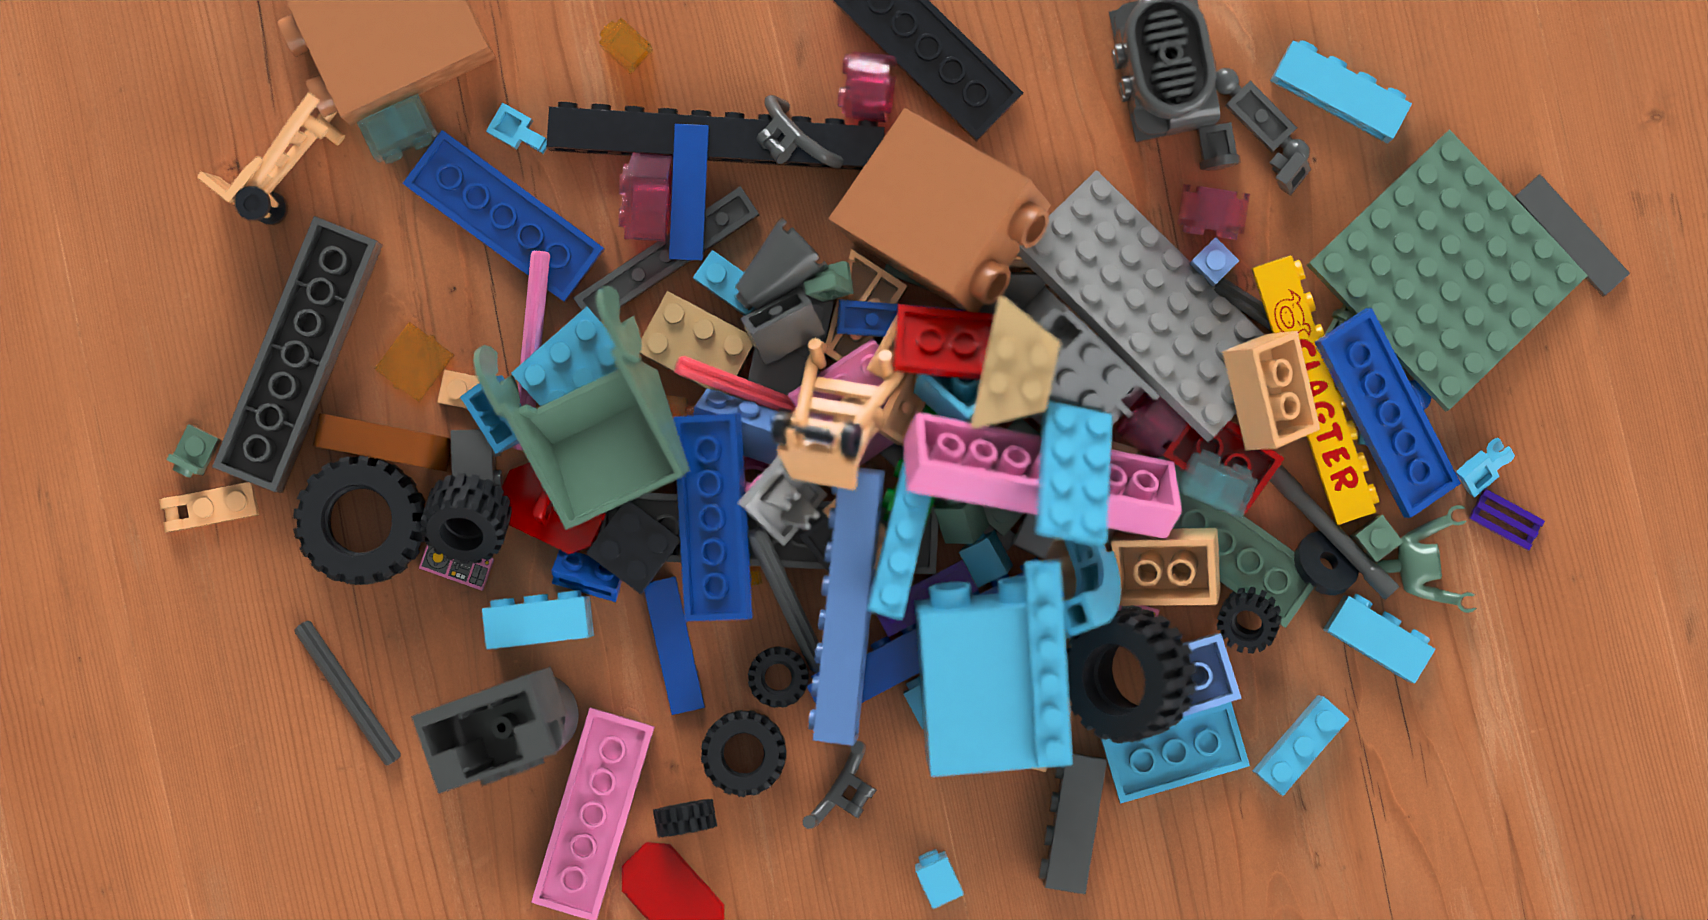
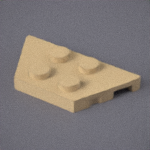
[971,296,1061,428]

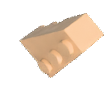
[824,249,908,363]

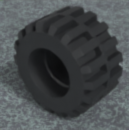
[420,473,512,564]
[701,710,786,797]

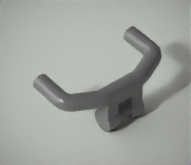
[756,95,843,169]
[802,741,877,829]

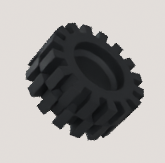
[1217,587,1282,654]
[748,647,809,708]
[653,799,717,838]

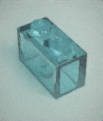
[357,94,439,164]
[1178,450,1258,518]

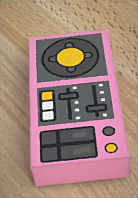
[419,545,494,591]

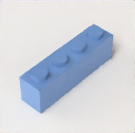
[693,388,832,464]

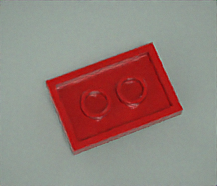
[893,304,995,380]

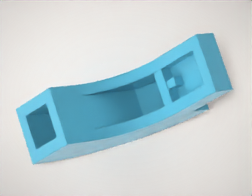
[1063,539,1121,637]

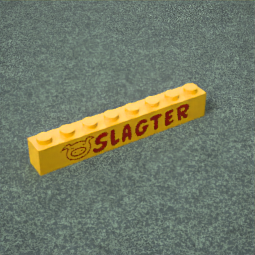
[1251,255,1379,525]

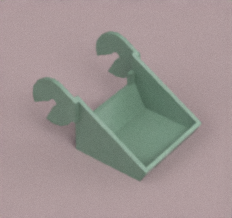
[473,286,690,530]

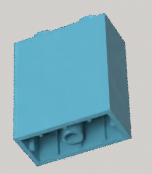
[914,576,1038,777]

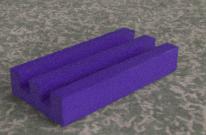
[1468,489,1545,550]

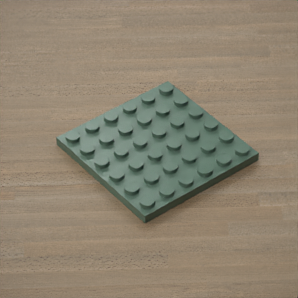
[1307,129,1588,412]

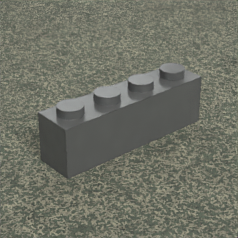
[1039,753,1107,895]

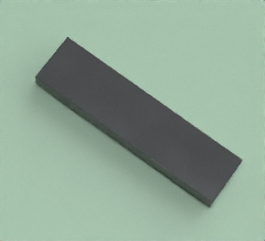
[1514,174,1630,296]

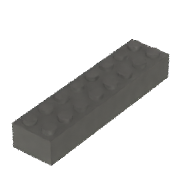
[212,216,383,493]

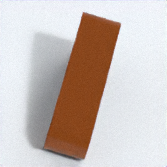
[313,413,451,472]

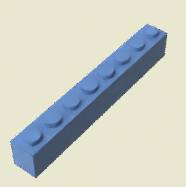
[808,468,885,745]

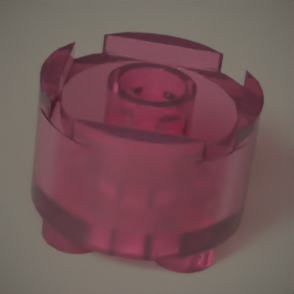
[838,51,896,123]
[1177,184,1250,240]
[1115,391,1188,459]

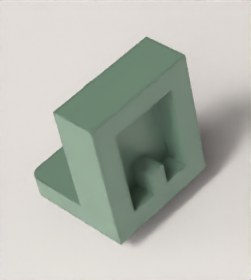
[804,261,854,302]
[166,424,221,478]

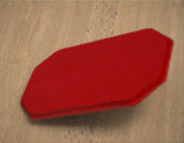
[502,462,606,554]
[622,842,725,920]

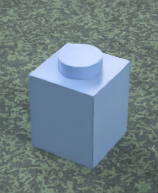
[1189,237,1239,287]

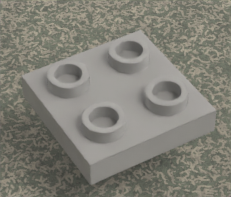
[738,455,828,546]

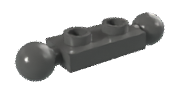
[1215,68,1310,160]

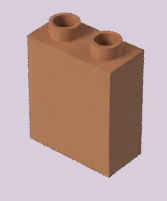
[277,0,496,126]
[829,108,1051,312]

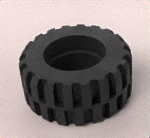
[293,456,426,585]
[1066,608,1196,744]

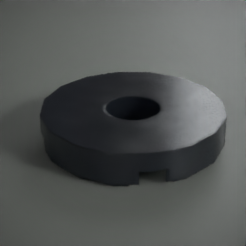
[1294,531,1359,596]

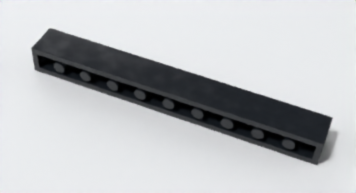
[546,102,885,170]

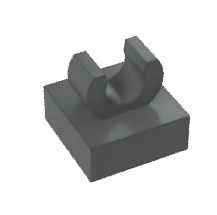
[1269,151,1311,196]

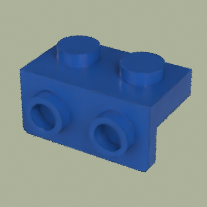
[551,550,622,602]

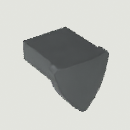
[1197,122,1241,170]

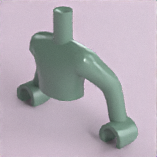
[1377,505,1477,613]

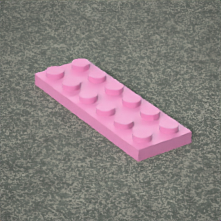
[531,707,655,920]

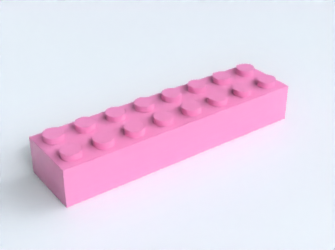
[903,412,1182,539]

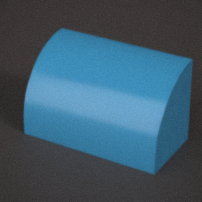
[460,375,521,454]

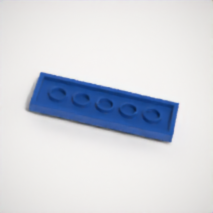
[402,130,605,303]
[1314,308,1461,518]
[673,413,753,622]

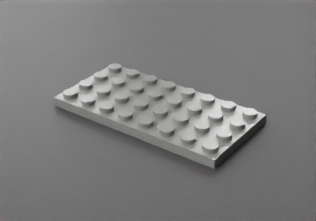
[1017,170,1264,442]

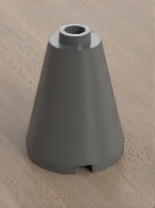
[735,218,829,311]

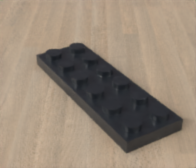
[833,0,1024,142]

